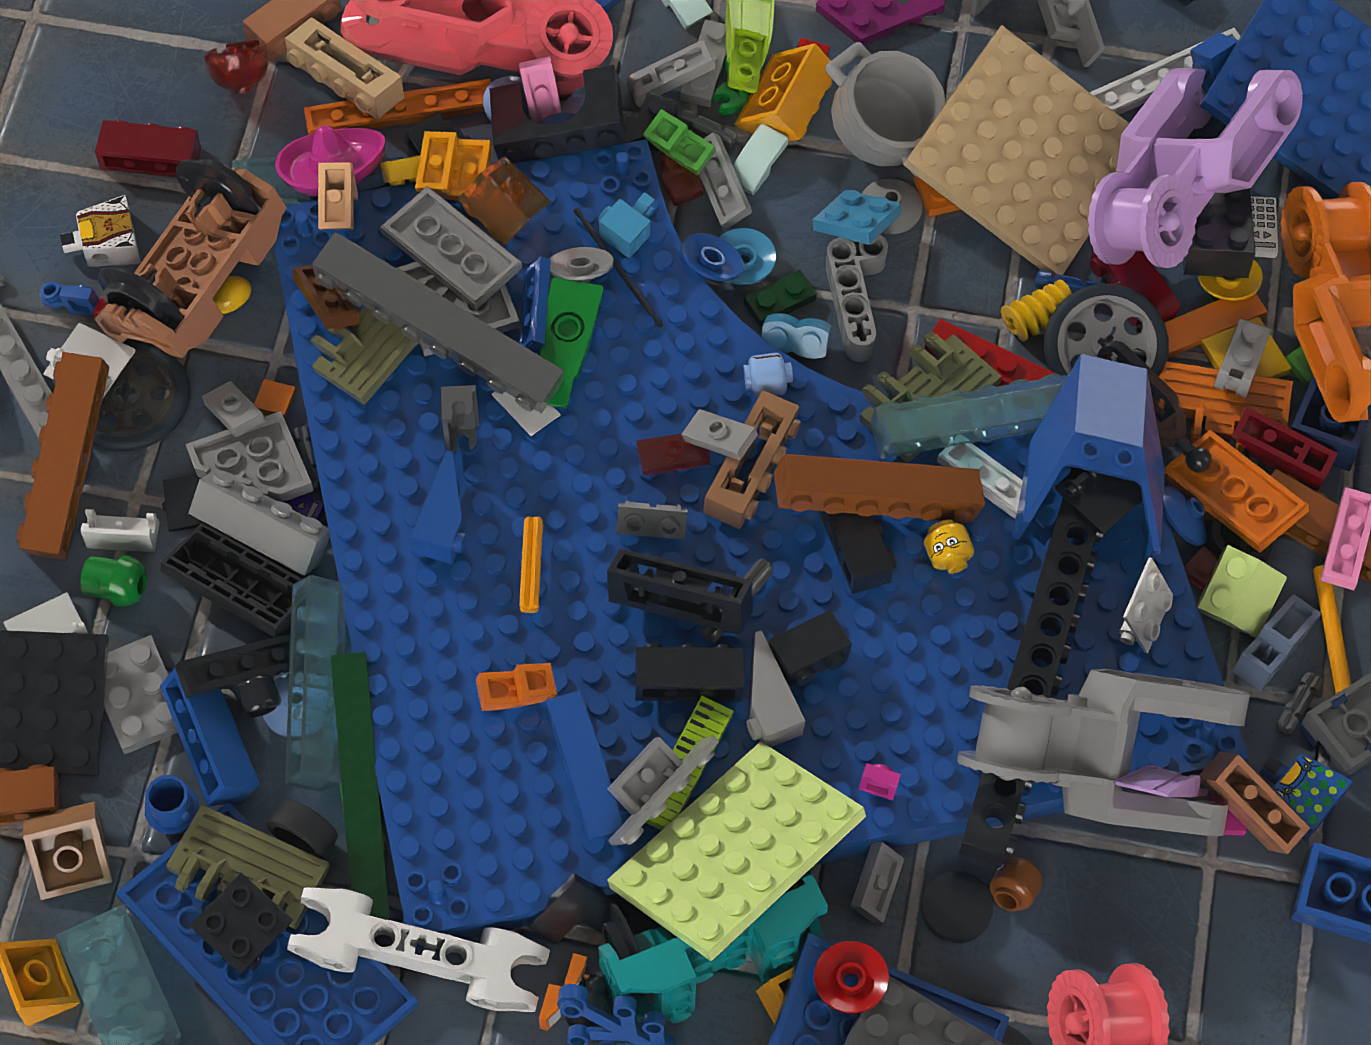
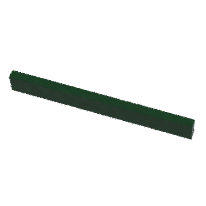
[330,652,390,920]

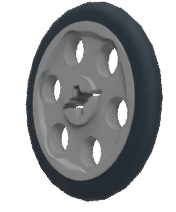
[1044,284,1169,387]

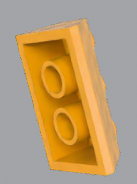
[734,43,832,142]

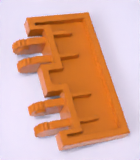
[1158,361,1293,452]

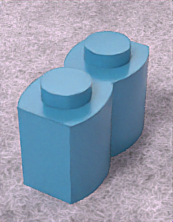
[761,313,832,359]

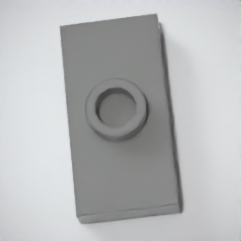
[202,381,265,438]
[681,409,758,460]

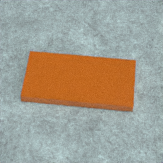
[1164,430,1309,553]

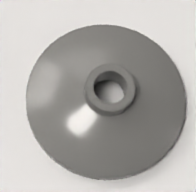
[862,179,923,234]
[550,247,614,283]

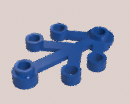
[557,984,676,1045]

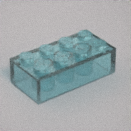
[55,904,186,1045]

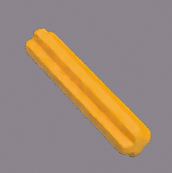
[519,516,543,613]

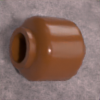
[990,857,1043,912]

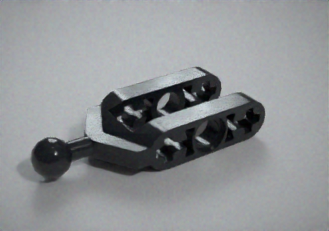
[1097,340,1212,473]

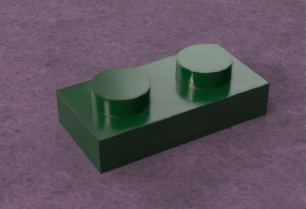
[744,270,817,327]

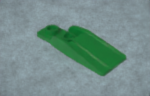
[540,278,604,408]

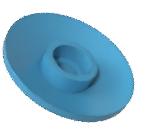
[719,228,776,285]

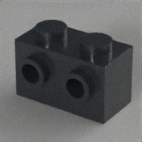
[768,610,852,687]

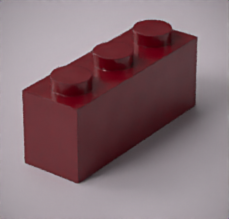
[95,120,201,178]
[1090,251,1180,333]

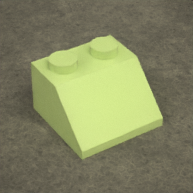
[1197,545,1287,639]

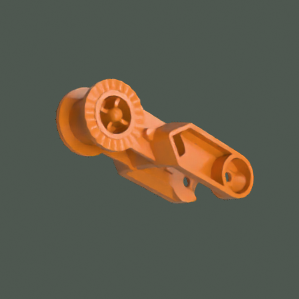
[1280,182,1371,423]

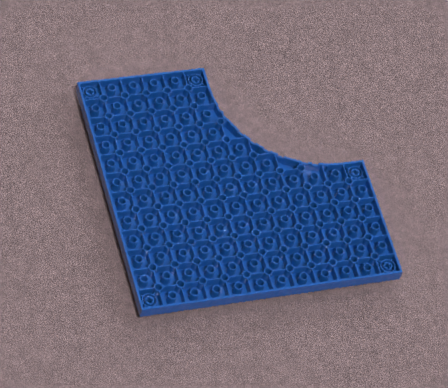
[274,139,1249,950]

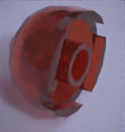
[203,40,269,94]

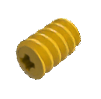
[1000,279,1072,342]

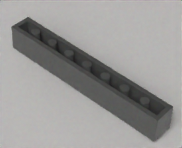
[312,232,564,414]

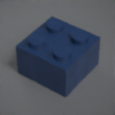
[1291,377,1371,472]

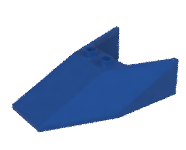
[1012,354,1165,568]

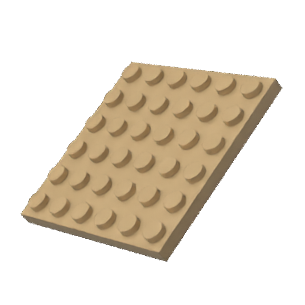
[903,25,1129,277]

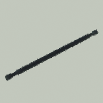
[573,208,664,328]

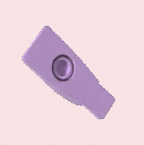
[1114,765,1208,797]

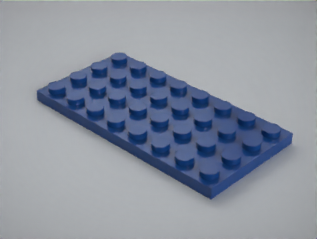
[116,801,419,1045]

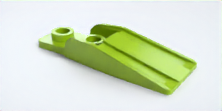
[725,0,775,93]

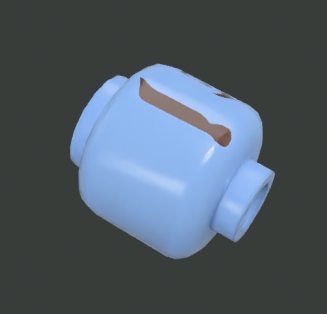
[743,353,793,398]

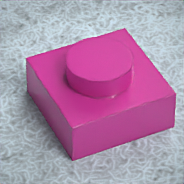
[858,763,901,801]

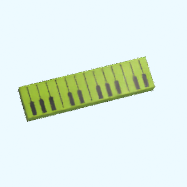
[645,696,734,830]

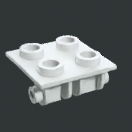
[43,323,136,398]
[1119,557,1173,654]
[3,592,88,634]

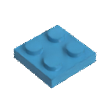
[813,190,901,244]

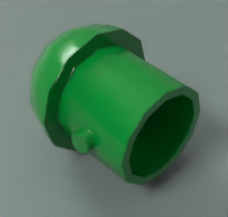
[80,555,147,607]

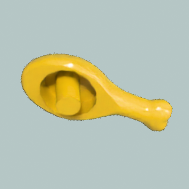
[212,276,252,314]

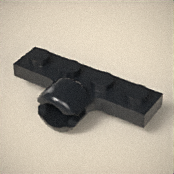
[174,630,315,718]

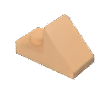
[318,162,358,230]

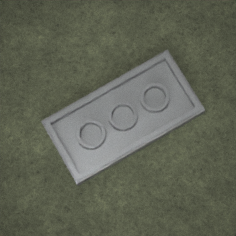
[381,186,522,310]

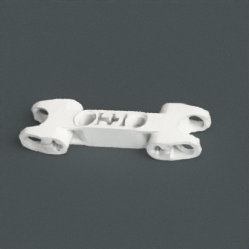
[287,888,550,1012]

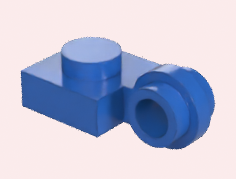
[40,281,100,317]

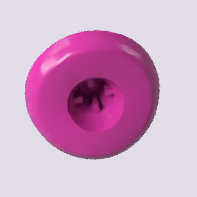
[275,126,385,197]

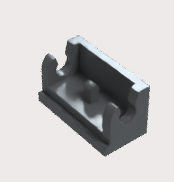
[441,385,480,454]

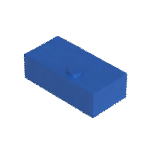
[1290,842,1371,944]

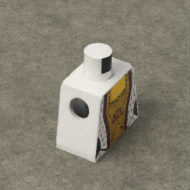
[60,195,141,267]

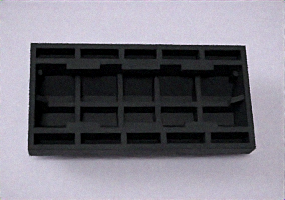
[160,523,315,637]

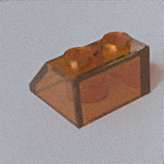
[458,156,552,245]

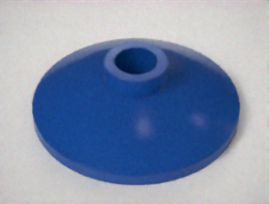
[681,233,743,281]
[1163,487,1208,546]

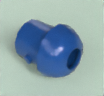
[145,775,199,835]

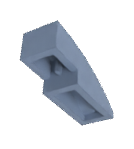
[1232,594,1322,692]

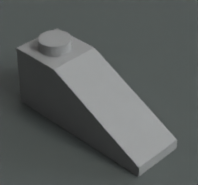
[746,630,806,747]

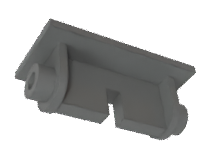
[616,500,688,540]

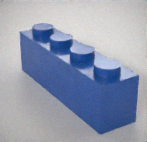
[160,668,260,806]

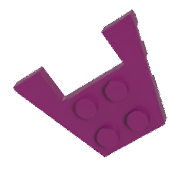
[816,0,946,45]

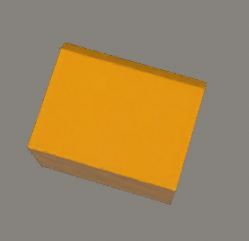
[0,938,80,1027]

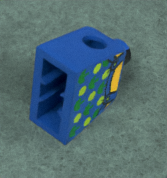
[1259,754,1353,842]

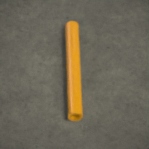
[1313,565,1352,694]

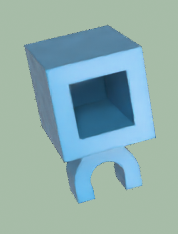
[598,192,655,258]

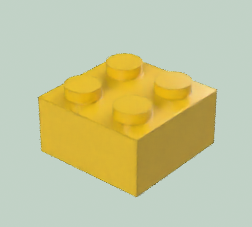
[380,155,420,186]

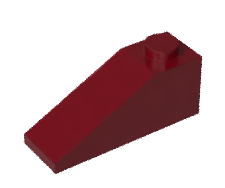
[1231,407,1338,491]

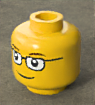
[924,520,974,574]

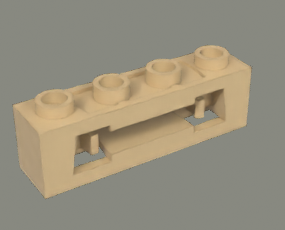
[285,17,404,119]

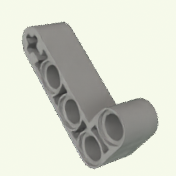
[826,235,888,362]

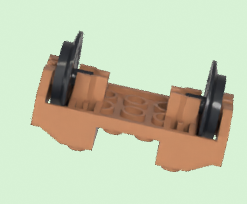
[95,159,287,358]

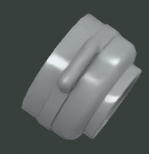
[825,42,946,177]

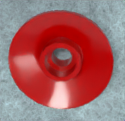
[814,941,889,1014]

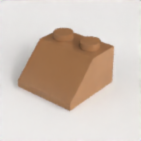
[23,801,112,900]

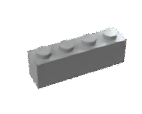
[188,469,330,576]

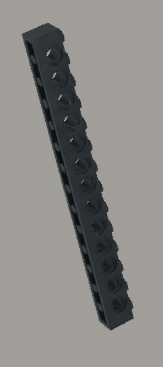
[958,467,1103,867]

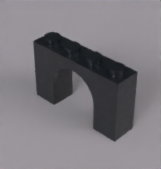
[489,65,626,166]

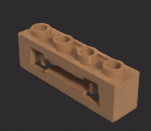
[703,390,801,530]

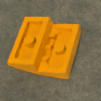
[415,131,493,203]

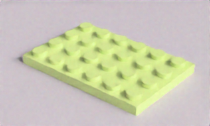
[607,741,866,961]

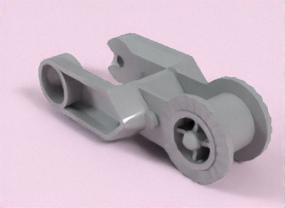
[957,668,1250,836]

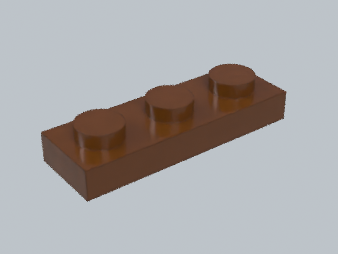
[292,265,359,329]

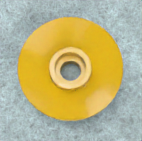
[1197,260,1263,301]

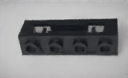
[607,548,753,635]

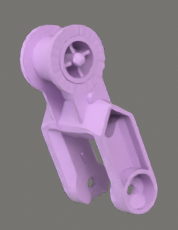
[1087,68,1302,268]

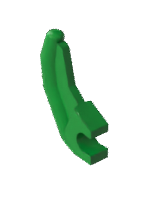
[712,58,750,116]

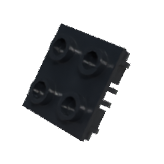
[1054,468,1143,535]
[189,872,293,974]

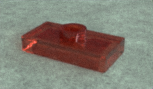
[636,433,710,476]

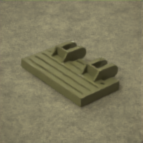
[310,267,446,405]
[859,332,1002,463]
[166,805,330,930]

